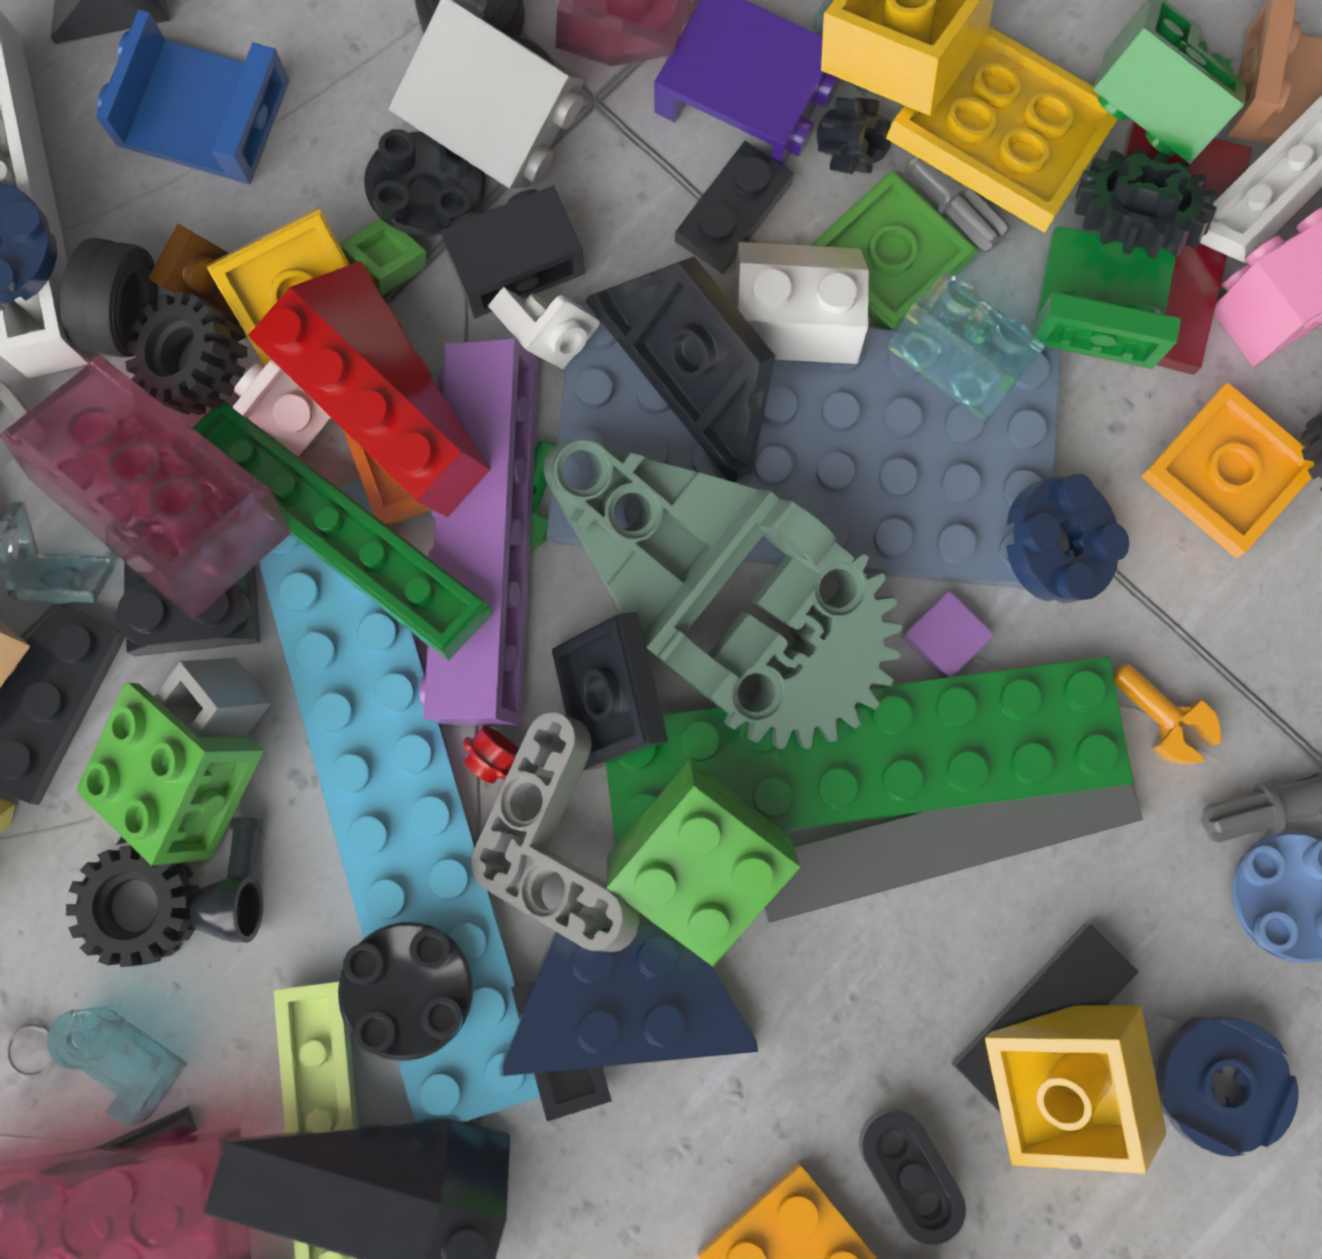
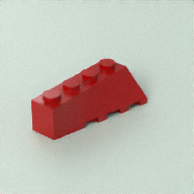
[248,261,490,517]

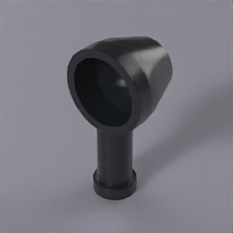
[190,817,264,943]

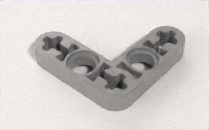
[471,712,639,952]

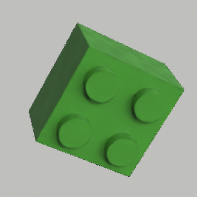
[607,759,800,966]

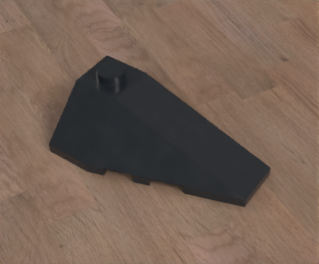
[203,1118,510,1259]

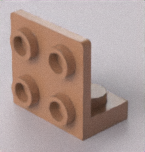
[1227,0,1322,145]

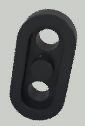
[859,1108,966,1245]

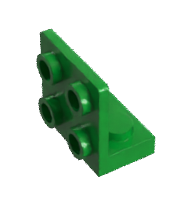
[1030,226,1181,369]

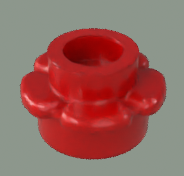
[463,725,519,784]

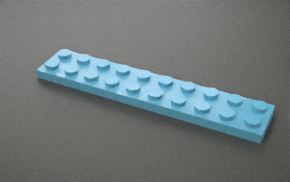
[246,480,540,1123]

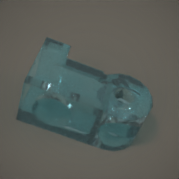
[47,1007,188,1127]

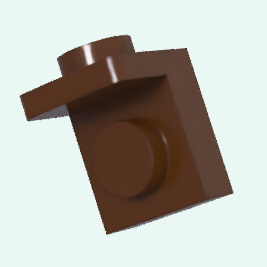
[148,224,240,326]

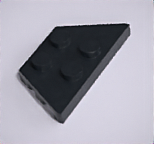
[585,256,775,483]

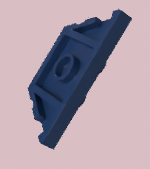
[499,924,758,1077]

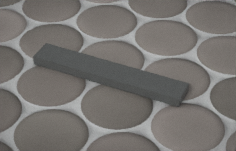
[765,784,1143,923]

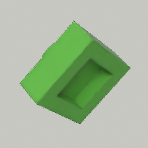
[339,219,426,296]

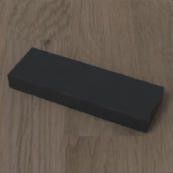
[951,923,1139,1114]

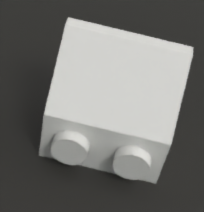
[735,242,869,364]

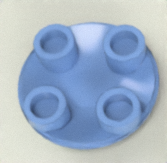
[1232,831,1322,963]

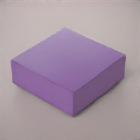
[902,590,995,678]

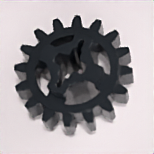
[1074,148,1217,258]

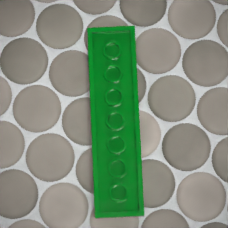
[606,657,1134,847]

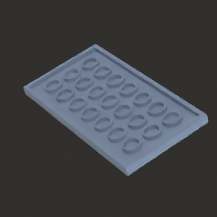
[546,300,1061,589]

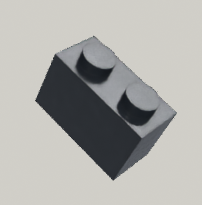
[439,185,586,319]

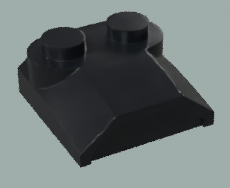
[116,516,260,657]

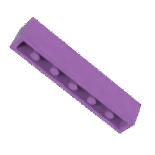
[419,338,539,727]

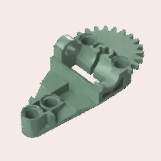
[544,440,902,749]

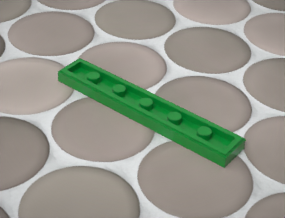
[178,399,493,661]

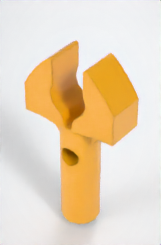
[1113,664,1222,764]

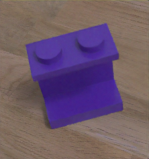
[654,0,840,166]

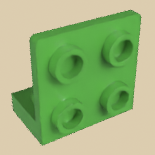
[77,683,264,866]

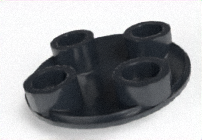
[364,129,485,236]
[338,922,473,1061]

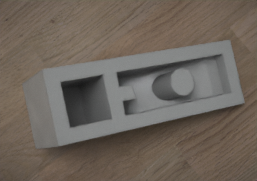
[80,658,272,845]

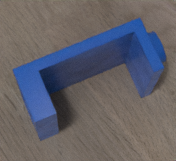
[96,9,290,185]

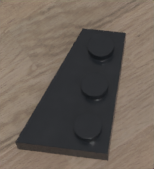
[0,604,125,805]

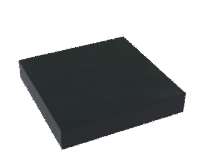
[552,612,668,771]

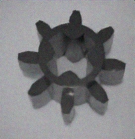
[817,97,891,175]

